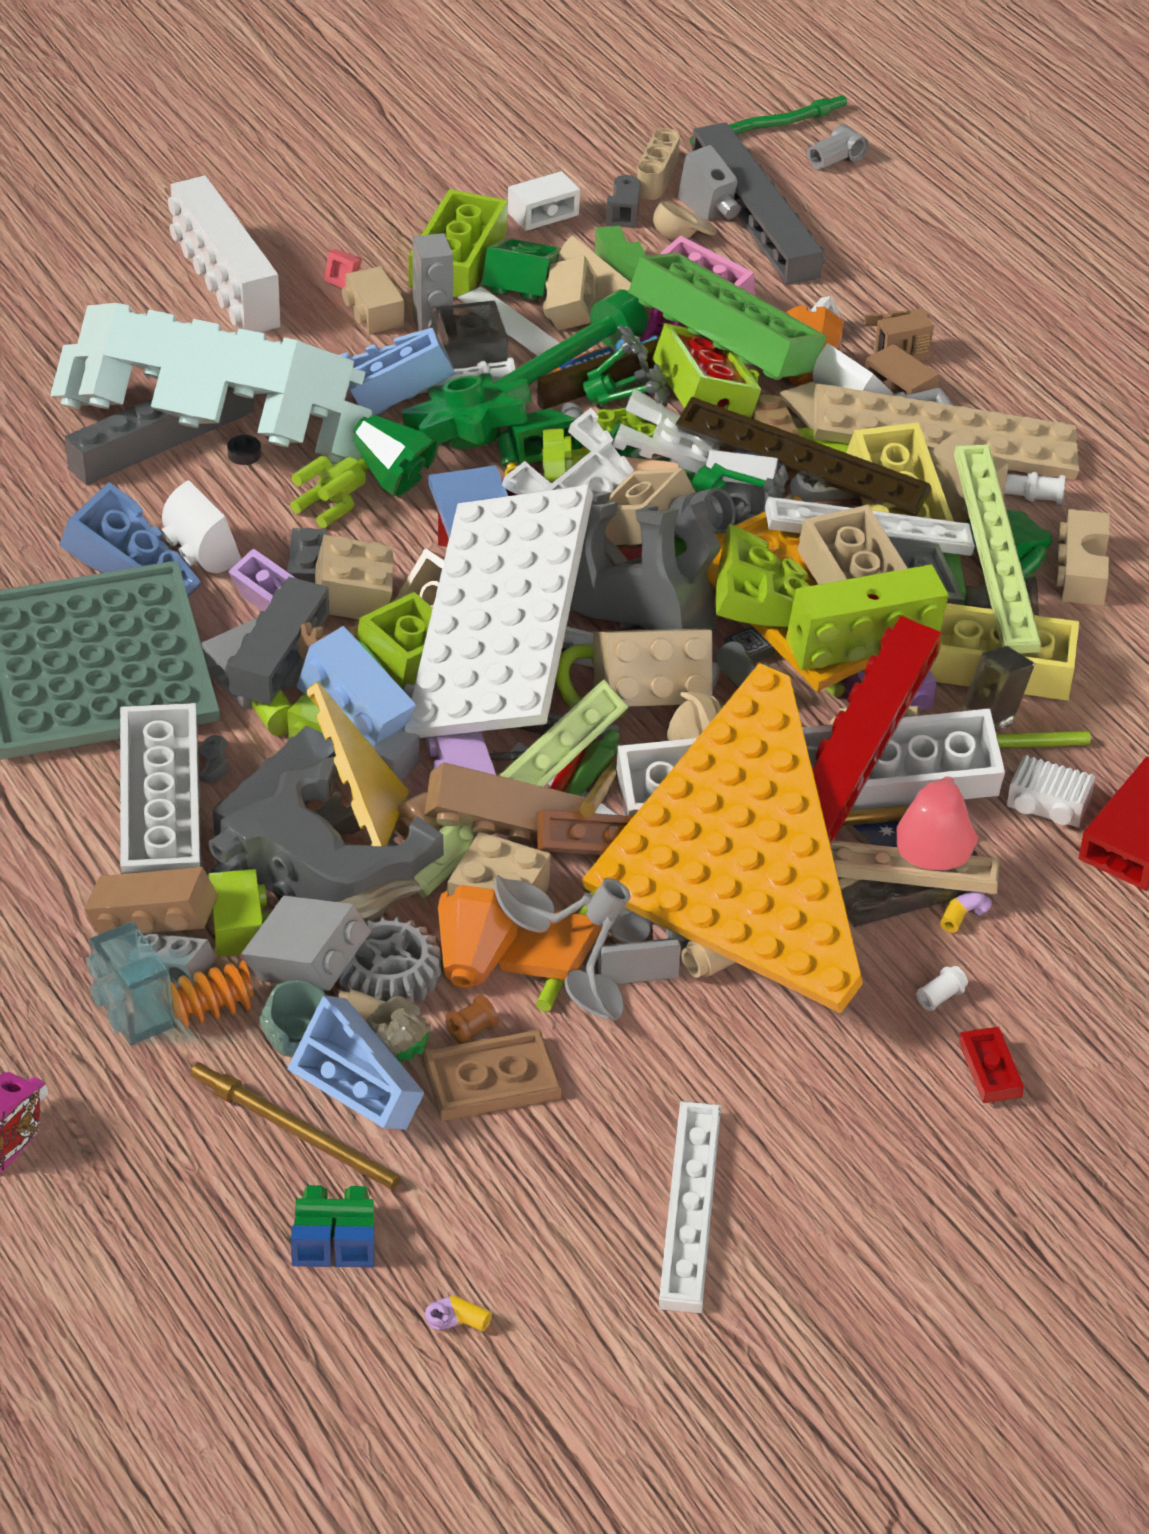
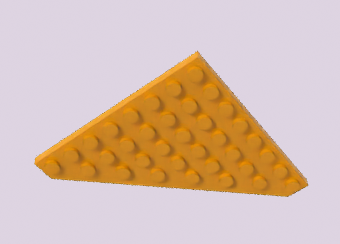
[582,663,863,1014]

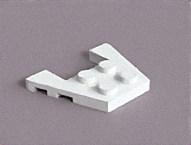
[612,389,720,473]
[502,408,634,495]

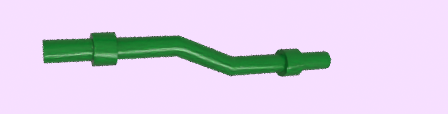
[690,95,847,147]

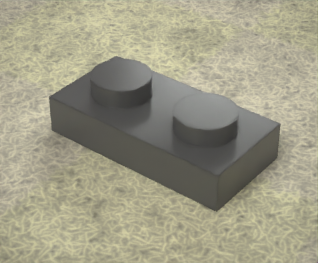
[287,528,327,583]

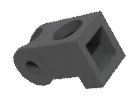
[606,175,640,228]
[716,642,769,689]

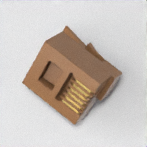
[864,308,934,361]

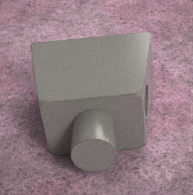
[677,145,741,220]

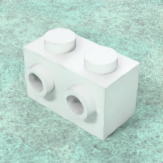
[508,171,580,231]

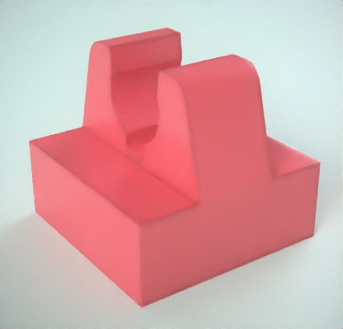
[324,249,362,289]

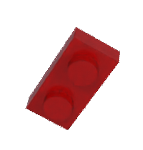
[959,1026,1024,1103]

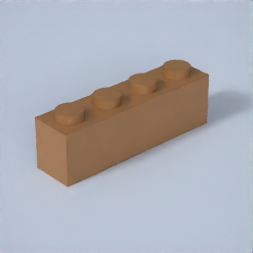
[424,762,586,844]

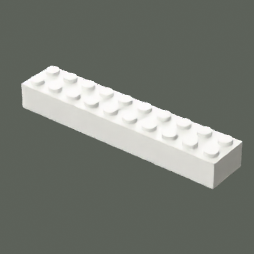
[616,709,1005,816]

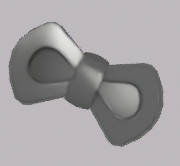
[198,735,229,784]

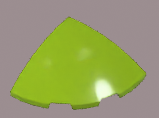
[716,524,809,627]

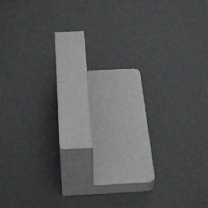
[595,938,681,984]

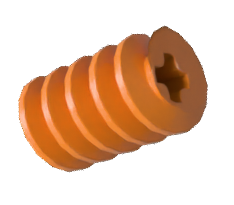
[164,960,253,1028]

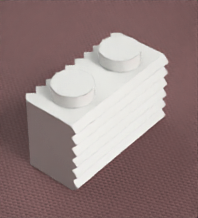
[1007,755,1095,828]

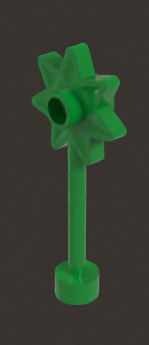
[401,289,648,449]

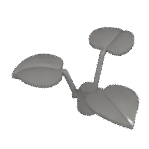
[494,875,650,1021]

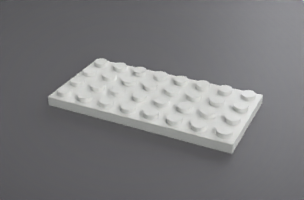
[404,485,593,738]

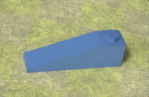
[59,482,201,597]

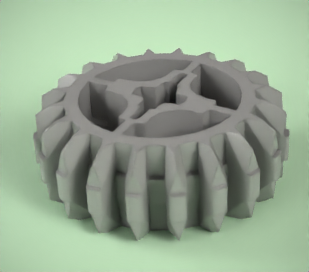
[337,916,442,1003]

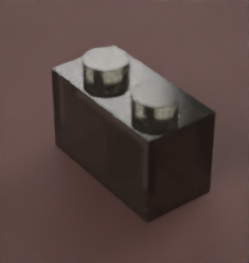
[960,646,1036,731]

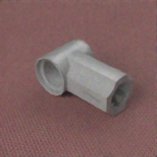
[807,124,869,170]

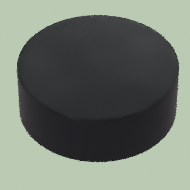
[227,435,261,465]

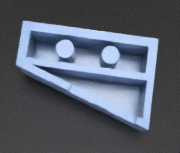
[339,328,455,415]
[297,626,416,745]
[287,995,424,1130]

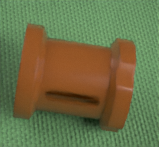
[445,995,499,1044]

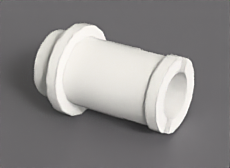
[916,966,968,1011]

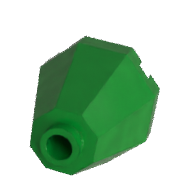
[353,415,440,498]

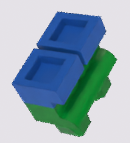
[291,1185,374,1267]

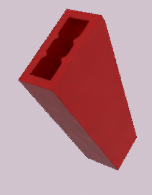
[1078,756,1149,891]

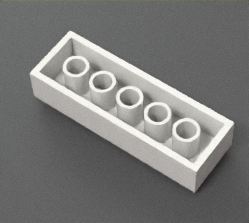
[168,175,280,332]
[120,703,201,874]

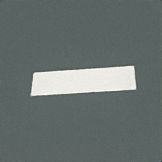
[457,287,560,356]

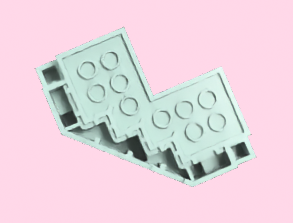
[50,303,373,465]

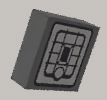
[724,626,774,663]

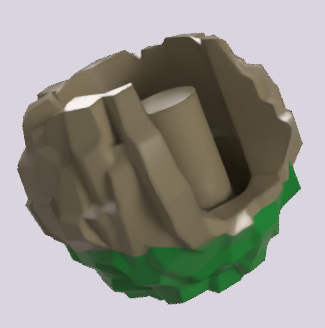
[367,996,431,1062]

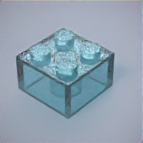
[86,921,174,1046]

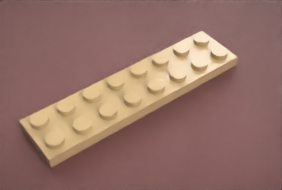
[814,383,1079,480]

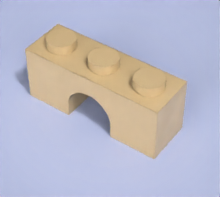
[1056,509,1110,606]

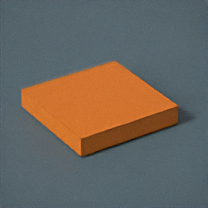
[498,911,603,980]

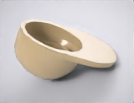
[653,200,717,241]

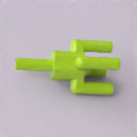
[290,456,370,528]

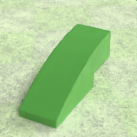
[595,225,646,282]

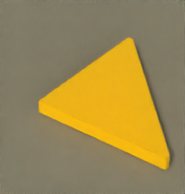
[307,681,409,846]

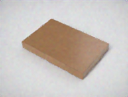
[422,1029,562,1121]

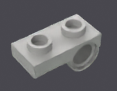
[125,933,215,988]

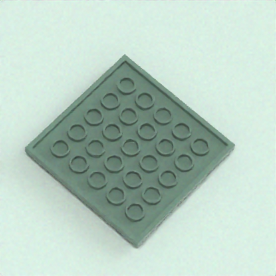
[0,561,220,760]

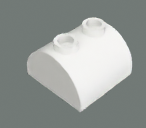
[813,343,893,395]
[161,480,241,573]

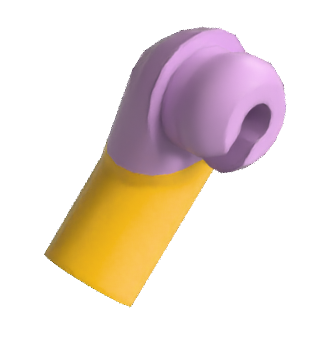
[940,891,992,933]
[425,1296,492,1332]

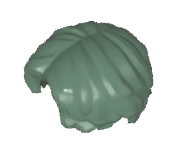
[259,980,327,1057]

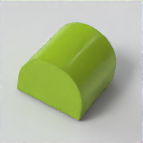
[252,689,292,736]

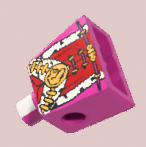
[0,1072,48,1174]

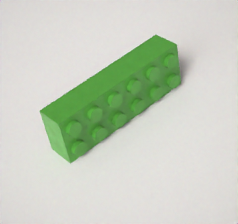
[628,252,827,380]

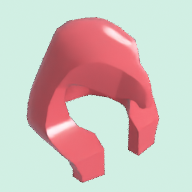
[897,776,979,870]

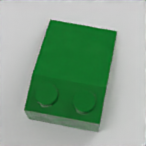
[481,237,561,300]

